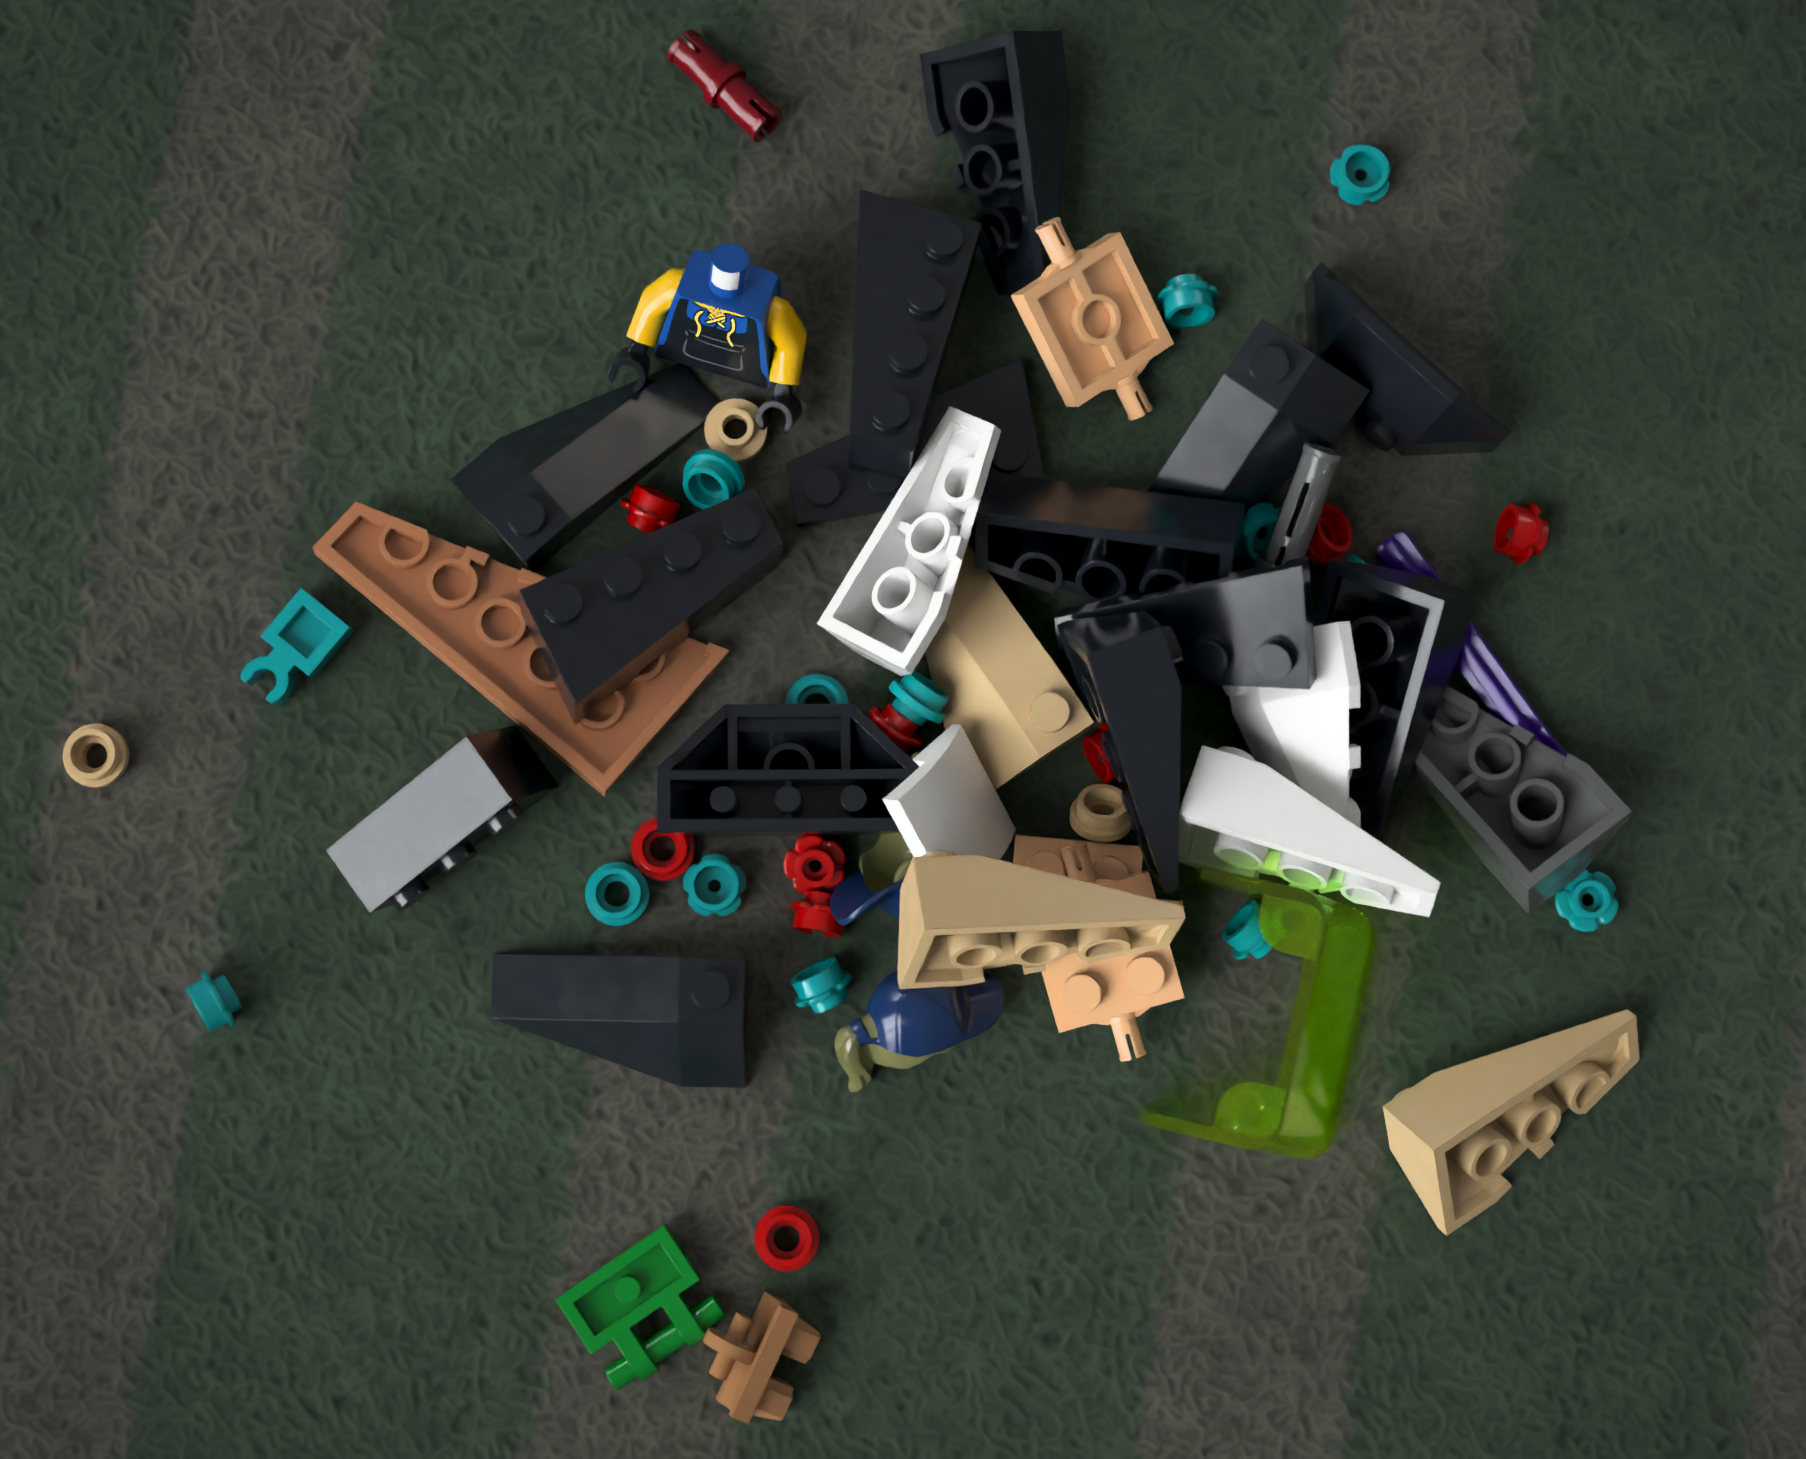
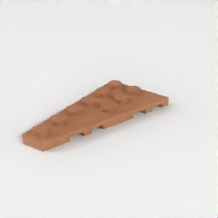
[312,502,730,797]

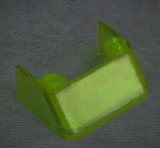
[1137,866,1376,1159]

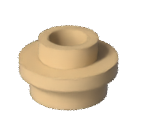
[704,398,768,462]
[63,724,129,788]
[1069,784,1132,842]

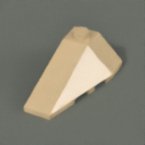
[925,544,1095,790]
[897,850,1186,989]
[1383,1009,1640,1236]

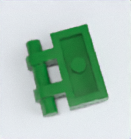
[555,1223,727,1391]

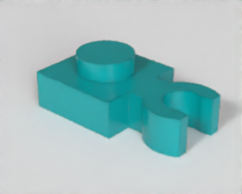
[240,588,355,706]

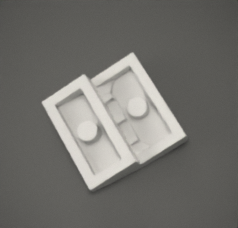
[882,724,1016,860]

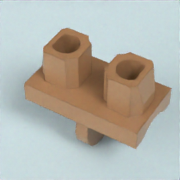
[703,1291,820,1424]

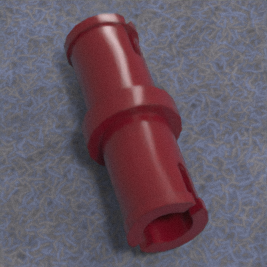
[667,29,782,142]

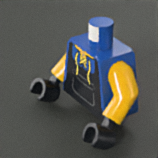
[608,243,807,434]

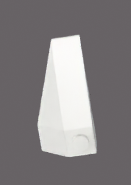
[817,406,1001,676]
[1222,621,1361,894]
[1179,745,1441,917]

